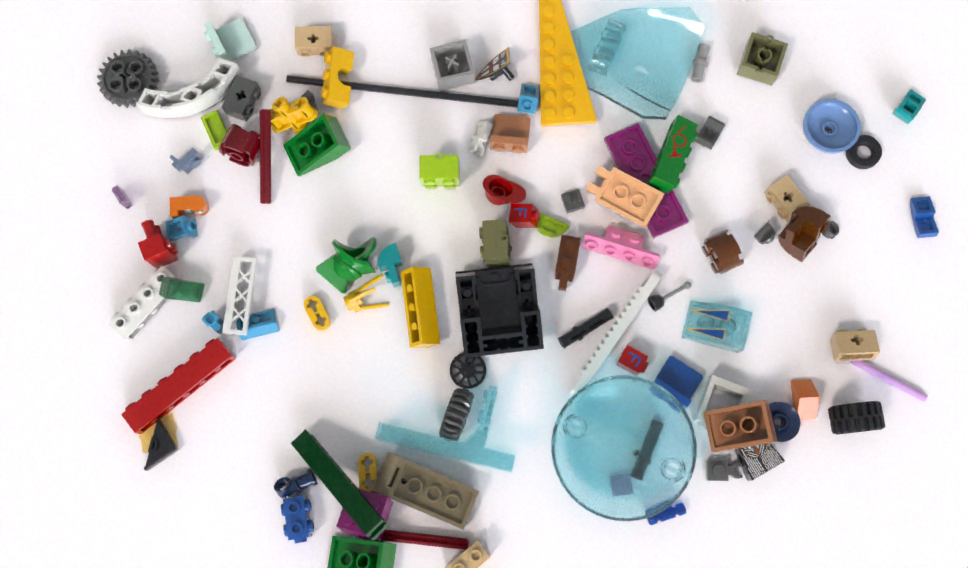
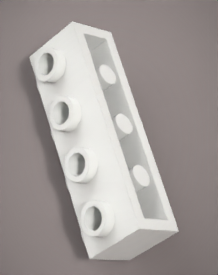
[108,266,184,343]

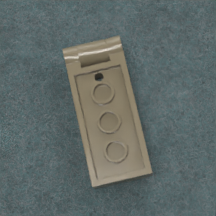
[372,452,479,530]

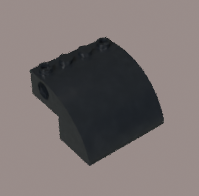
[455,263,544,358]

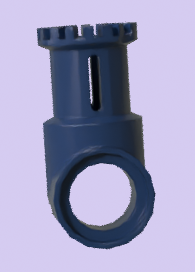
[274,469,318,498]

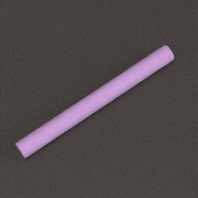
[850,360,928,402]

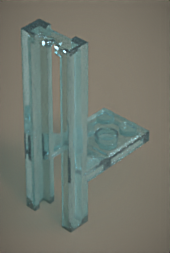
[375,385,516,473]

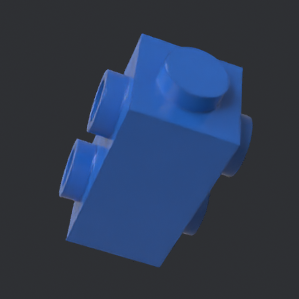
[281,495,314,544]

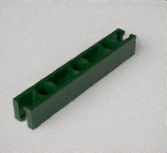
[291,429,389,541]

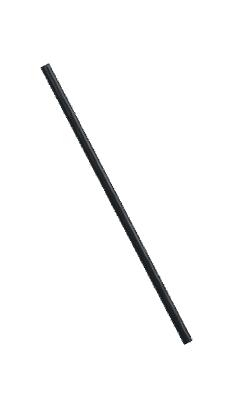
[286,75,519,108]

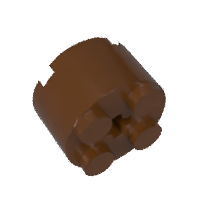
[701,229,744,274]

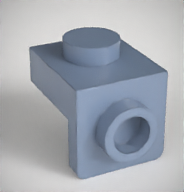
[169,147,203,174]

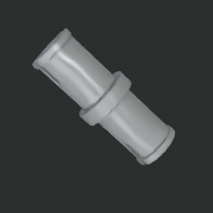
[691,43,710,83]

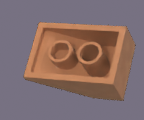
[703,400,778,453]

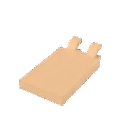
[586,165,664,228]

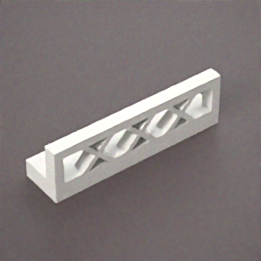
[222,256,258,336]

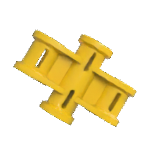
[269,96,318,134]

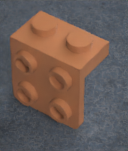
[490,114,531,154]

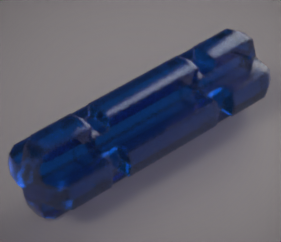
[646,503,686,525]

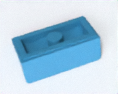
[237,308,279,340]

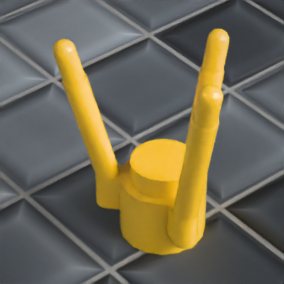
[343,274,389,313]

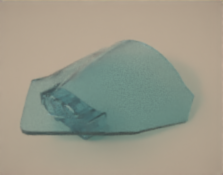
[571,7,705,120]

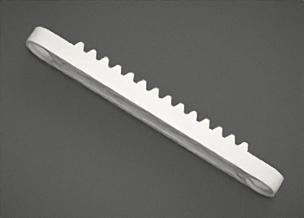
[568,269,663,402]

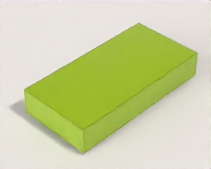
[200,110,227,151]

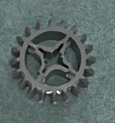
[439,388,474,443]

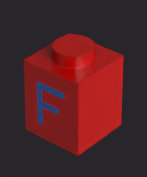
[508,204,540,228]
[616,345,649,376]

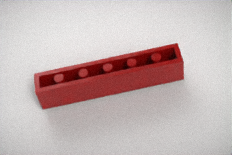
[121,338,236,434]

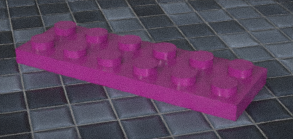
[604,123,689,239]

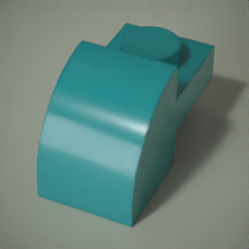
[892,89,926,125]
[378,243,403,288]

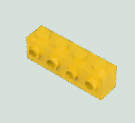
[401,266,441,348]

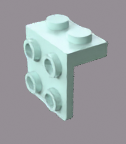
[204,18,257,61]

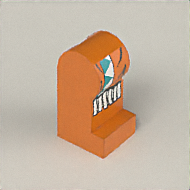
[169,195,209,219]

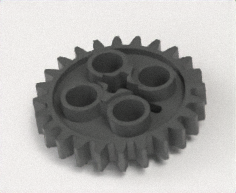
[97,49,159,108]

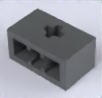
[221,75,261,122]

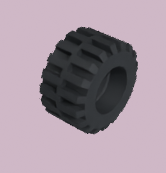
[828,401,886,435]

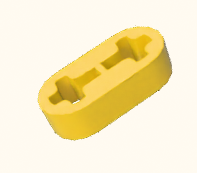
[304,296,331,331]
[358,453,378,492]

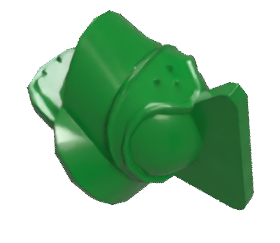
[316,237,377,293]

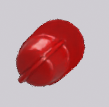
[482,175,527,205]

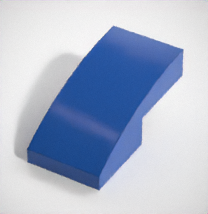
[910,196,939,238]

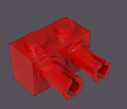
[138,220,179,269]

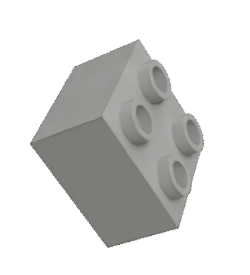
[430,40,475,91]

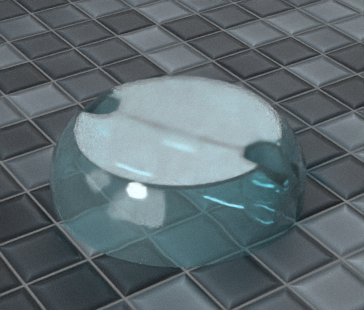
[551,375,697,521]

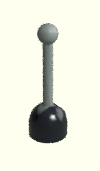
[647,281,692,312]

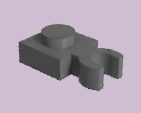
[706,460,743,481]

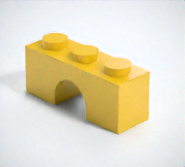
[320,46,354,110]

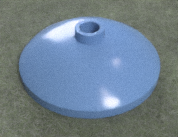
[803,99,861,154]

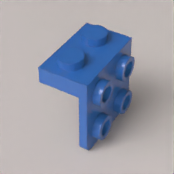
[649,356,703,410]

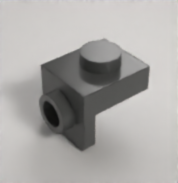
[695,116,725,150]

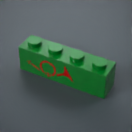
[647,115,698,194]

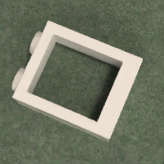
[693,375,751,430]

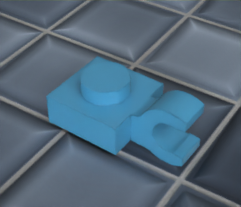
[202,310,224,334]

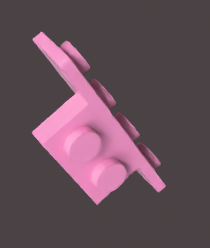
[581,225,660,270]

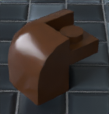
[778,206,831,262]

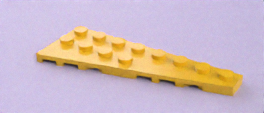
[539,0,597,127]

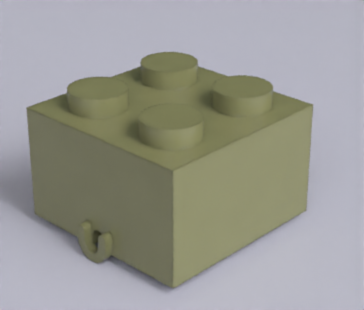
[736,32,788,86]
[479,219,512,268]

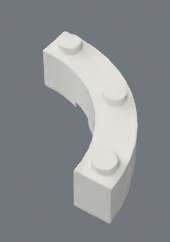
[137,58,242,118]

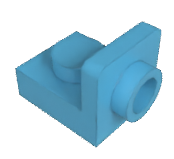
[517,83,540,114]
[165,216,198,241]

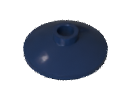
[769,402,801,442]

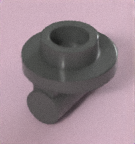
[753,222,776,244]

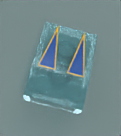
[681,301,753,353]

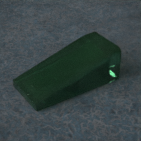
[159,276,205,302]

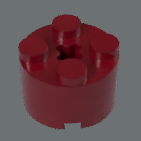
[218,124,260,167]

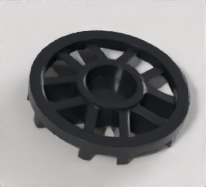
[450,352,486,389]

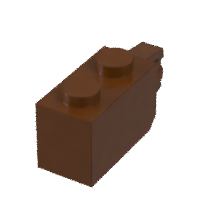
[554,235,581,292]

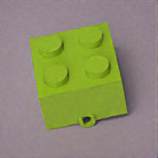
[419,153,460,189]

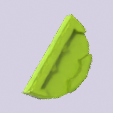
[536,213,570,238]

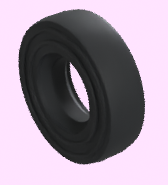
[846,135,882,169]

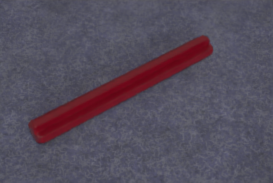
[259,109,271,204]
[381,529,469,550]

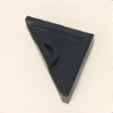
[144,419,179,471]

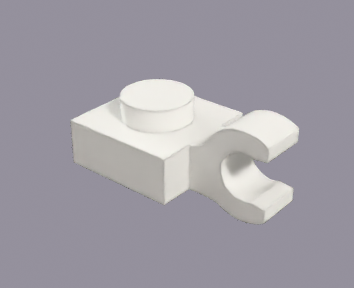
[469,121,493,156]

